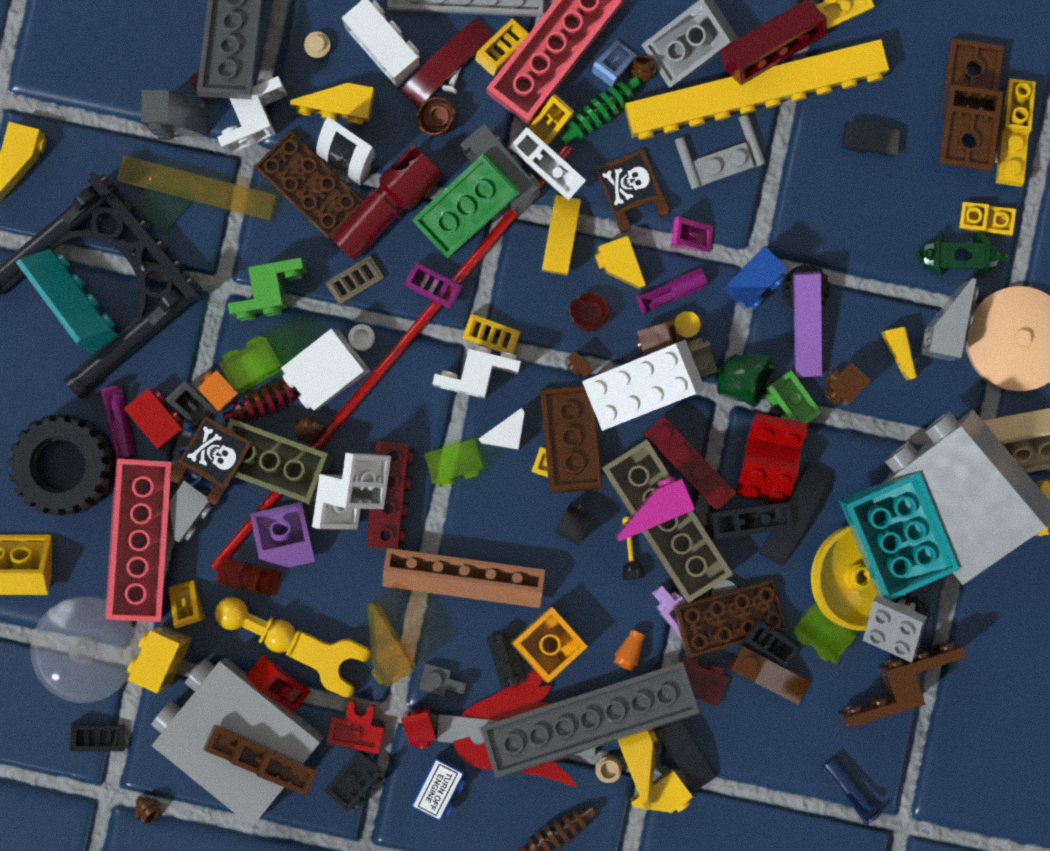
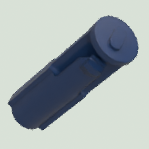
[821,755,882,826]

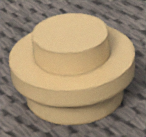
[304,32,331,58]
[595,756,622,783]

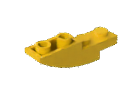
[995,78,1036,187]

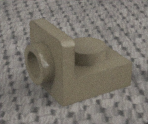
[687,338,717,377]

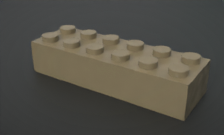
[601,439,733,603]

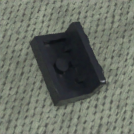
[324,750,383,813]

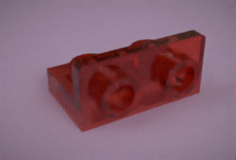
[676,656,730,707]

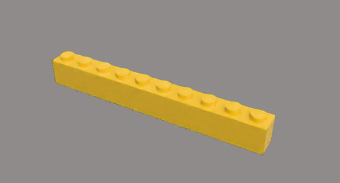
[624,39,889,140]

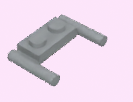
[674,114,766,190]

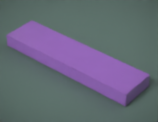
[793,272,822,378]

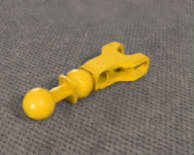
[215,597,373,698]

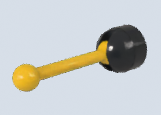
[622,516,644,580]

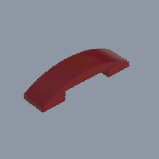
[401,18,493,109]

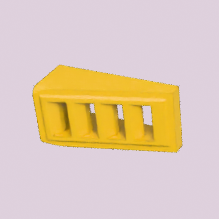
[475,18,529,76]
[462,314,520,354]
[881,327,917,381]

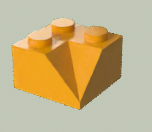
[510,607,588,683]

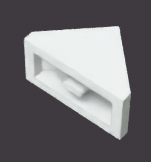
[479,408,525,450]

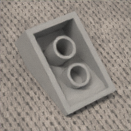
[641,0,739,88]

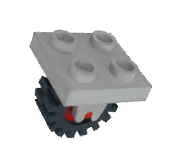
[863,593,930,663]

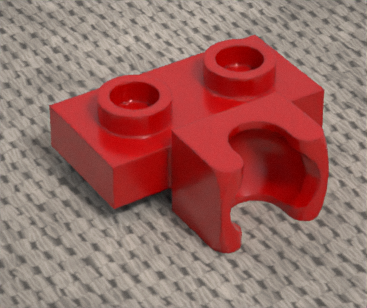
[327,699,384,754]

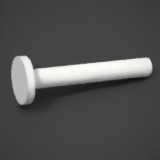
[442,68,461,94]

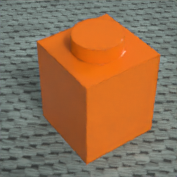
[197,370,241,412]

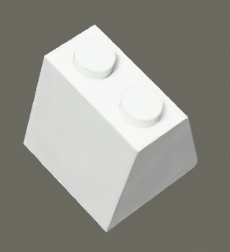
[281,329,371,410]

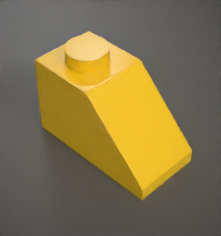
[594,236,646,290]
[630,768,693,813]

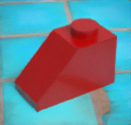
[246,655,311,712]
[401,706,437,749]

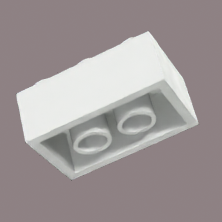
[342,0,421,88]

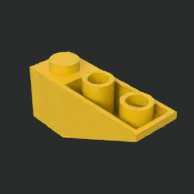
[290,83,375,126]

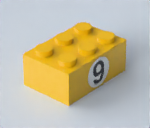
[127,625,192,693]

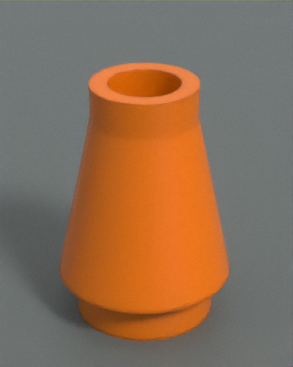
[614,630,645,671]

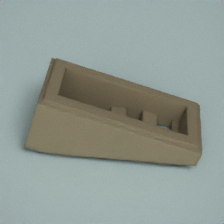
[325,256,384,306]

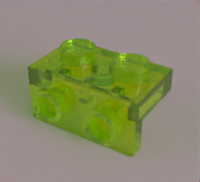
[794,602,857,664]

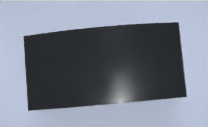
[842,121,901,157]

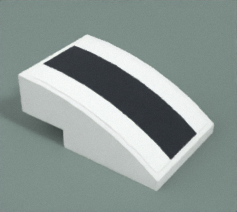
[316,117,376,185]

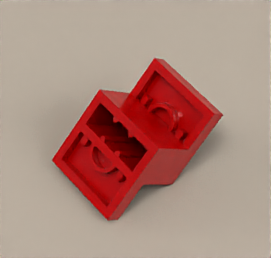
[735,413,808,504]

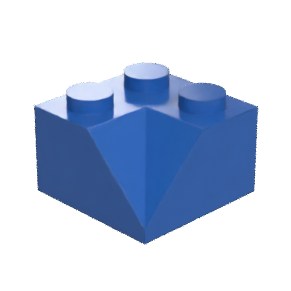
[723,246,788,310]

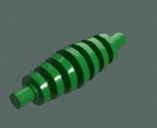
[560,77,641,145]

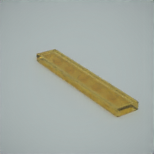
[117,155,277,221]

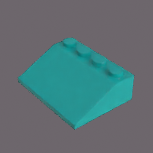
[839,471,960,601]

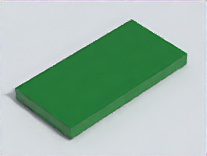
[412,151,522,258]

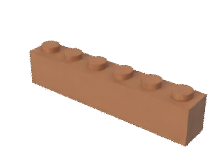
[382,548,545,608]

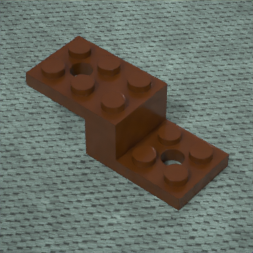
[938,38,1004,172]
[838,641,967,729]

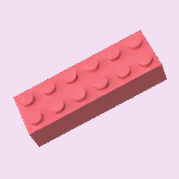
[486,0,625,126]
[105,459,172,622]

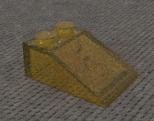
[367,599,416,688]

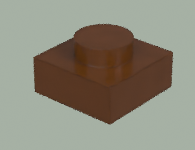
[567,351,593,378]

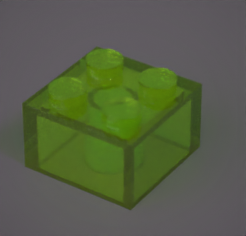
[219,336,285,393]

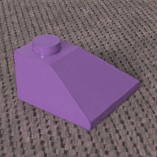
[250,502,315,568]

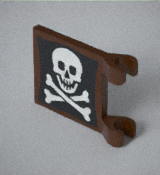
[595,149,669,233]
[169,416,252,505]

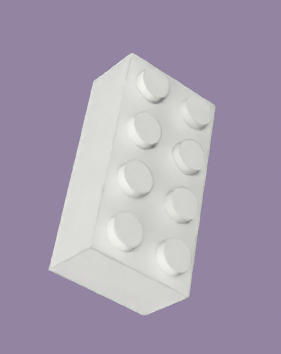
[582,340,705,430]

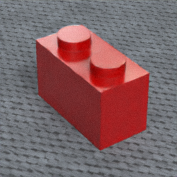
[124,388,185,450]

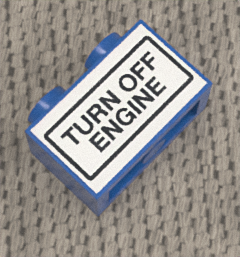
[411,756,467,821]

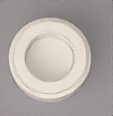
[348,324,375,351]

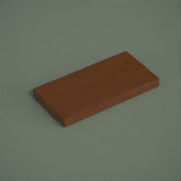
[540,386,603,493]

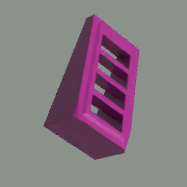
[404,261,463,310]

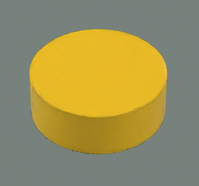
[674,311,701,338]

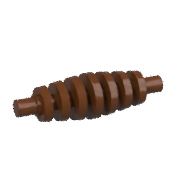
[519,806,597,851]

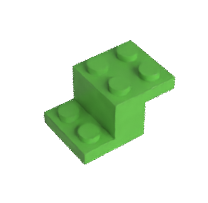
[228,258,308,322]

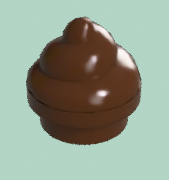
[630,55,656,84]
[295,416,324,442]
[135,796,162,824]

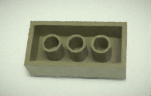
[227,418,335,507]

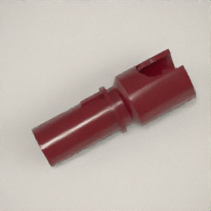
[331,144,444,261]

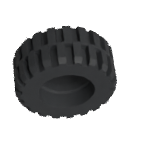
[8,414,116,516]

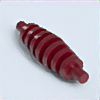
[222,380,301,423]

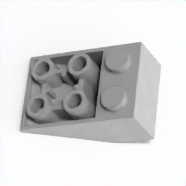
[920,278,979,361]

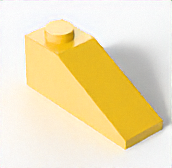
[0,122,47,202]
[617,729,657,811]

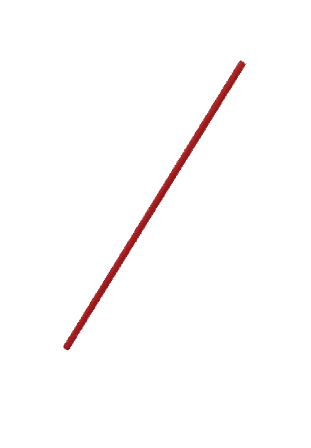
[210,144,573,571]

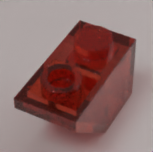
[215,556,282,597]

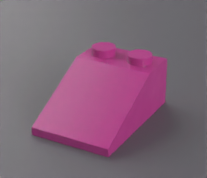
[615,476,695,541]

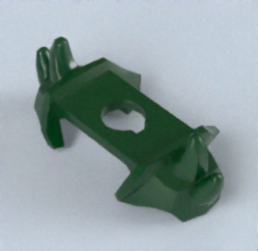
[915,230,1009,277]

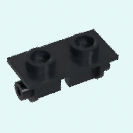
[487,630,526,688]

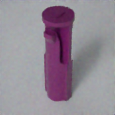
[635,268,708,315]
[100,385,136,459]

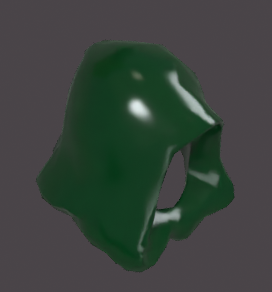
[715,353,777,407]

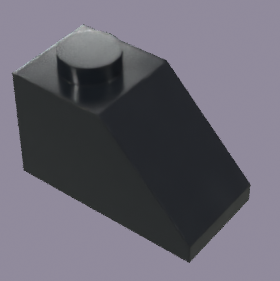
[554,502,593,546]

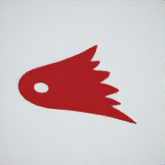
[453,669,577,787]

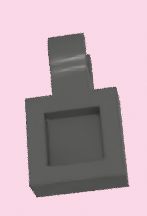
[419,663,467,696]

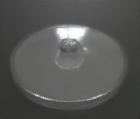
[30,596,138,703]

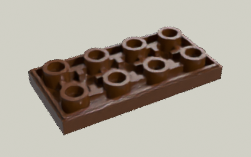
[254,129,363,241]
[673,579,787,658]

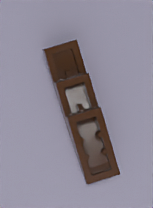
[203,724,317,796]

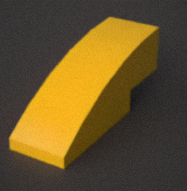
[542,195,581,276]

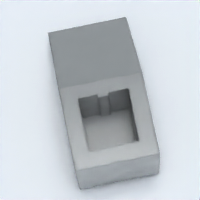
[169,481,213,542]

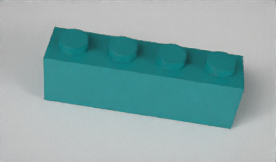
[16,249,118,354]

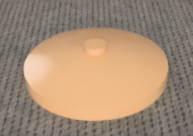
[965,286,1050,392]

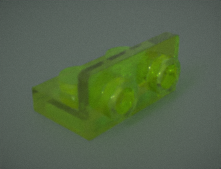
[424,438,484,487]

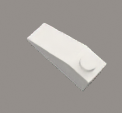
[509,127,586,200]

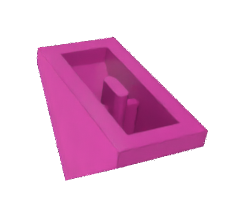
[670,217,713,252]

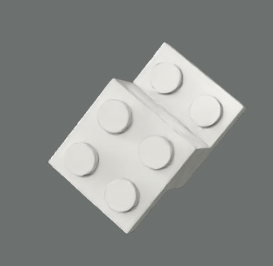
[217,75,288,155]
[432,346,521,399]
[312,453,391,530]

